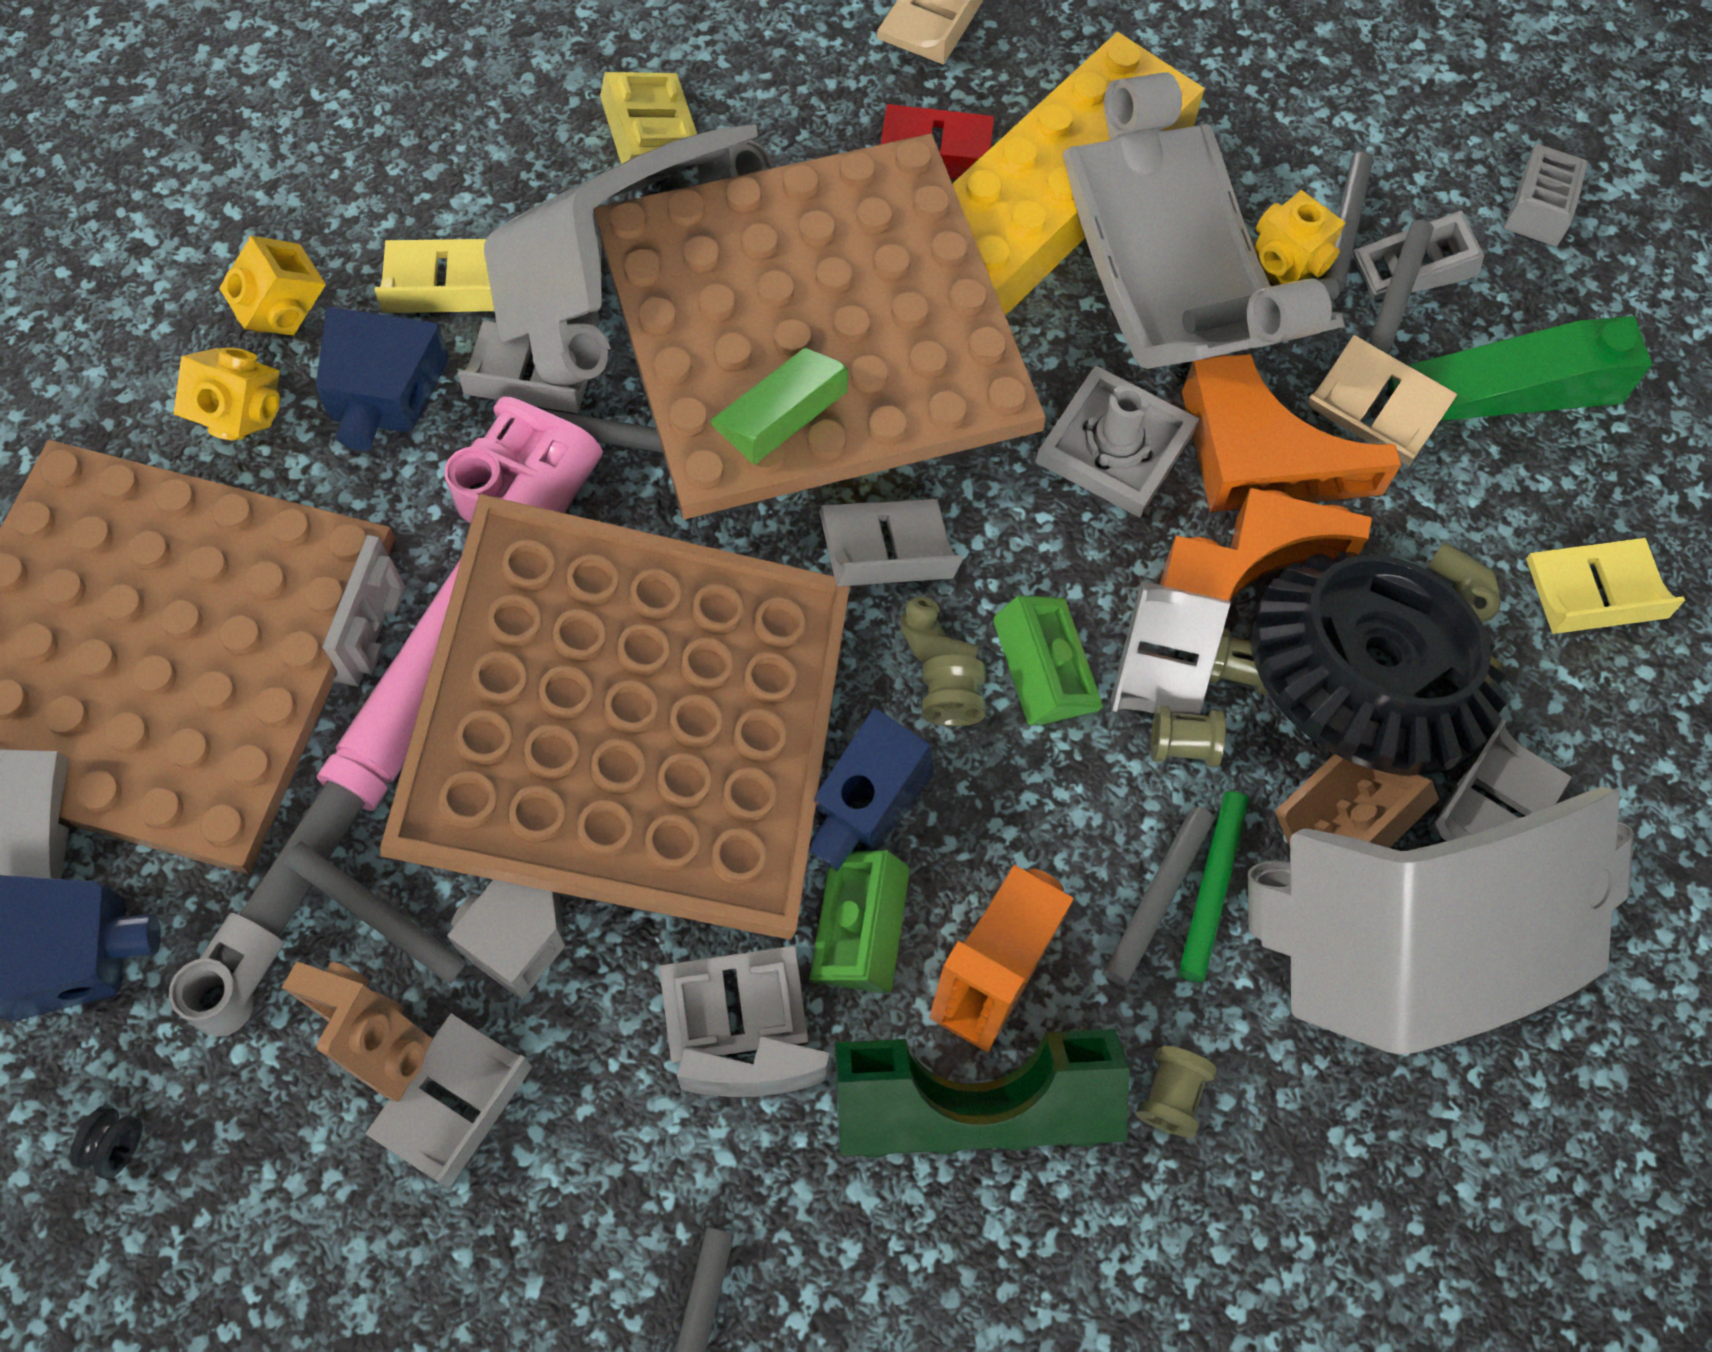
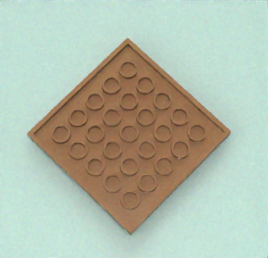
[593,133,1046,520]
[0,440,395,875]
[380,494,850,940]

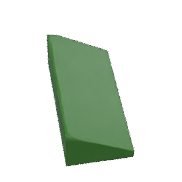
[711,348,848,465]
[994,595,1103,725]
[809,850,909,993]

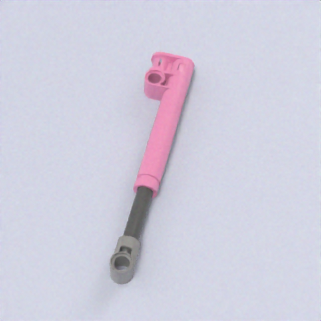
[169,397,603,1037]

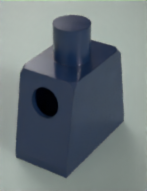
[316,307,449,451]
[809,707,934,871]
[0,875,161,1022]

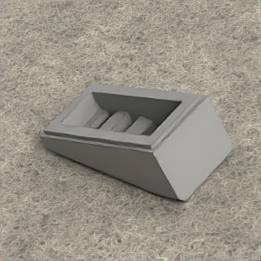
[1504,143,1588,247]
[1353,210,1484,301]

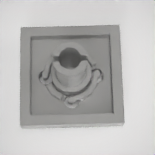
[1036,365,1199,518]

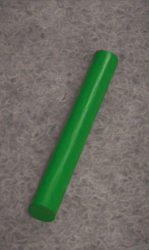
[1178,791,1249,983]

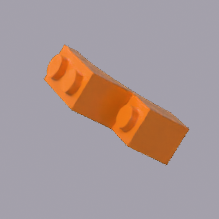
[1160,488,1372,601]

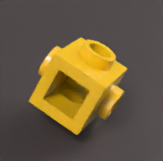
[1254,190,1346,286]
[219,235,326,335]
[173,347,280,440]

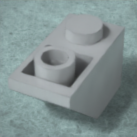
[447,879,565,1000]

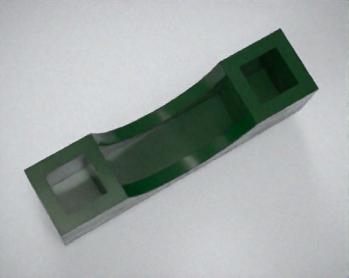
[835,1029,1129,1158]

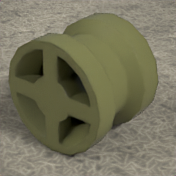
[922,655,985,727]

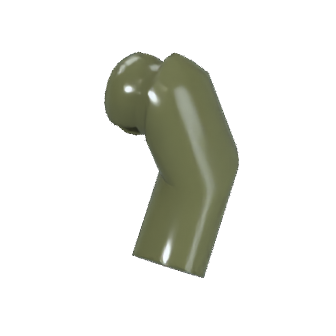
[1427,541,1500,623]
[900,596,979,663]

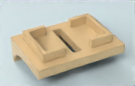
[877,0,983,65]
[1308,335,1457,466]

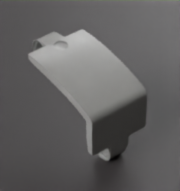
[1063,72,1345,369]
[484,124,773,387]
[1248,787,1634,1054]

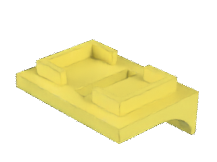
[600,72,697,164]
[375,239,494,313]
[1526,538,1685,634]

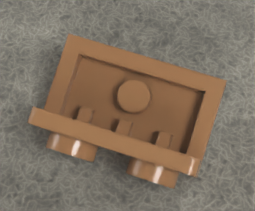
[1276,754,1439,848]
[282,961,433,1102]

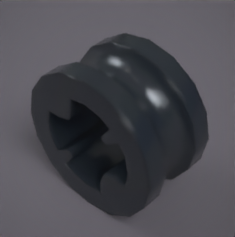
[69,1105,143,1180]

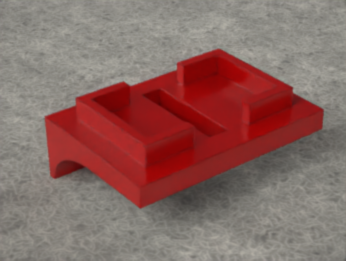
[879,104,994,180]

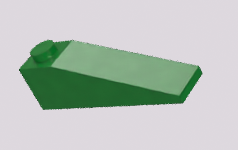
[1388,316,1652,421]

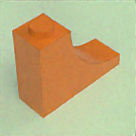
[1182,354,1401,512]
[929,864,1074,1053]

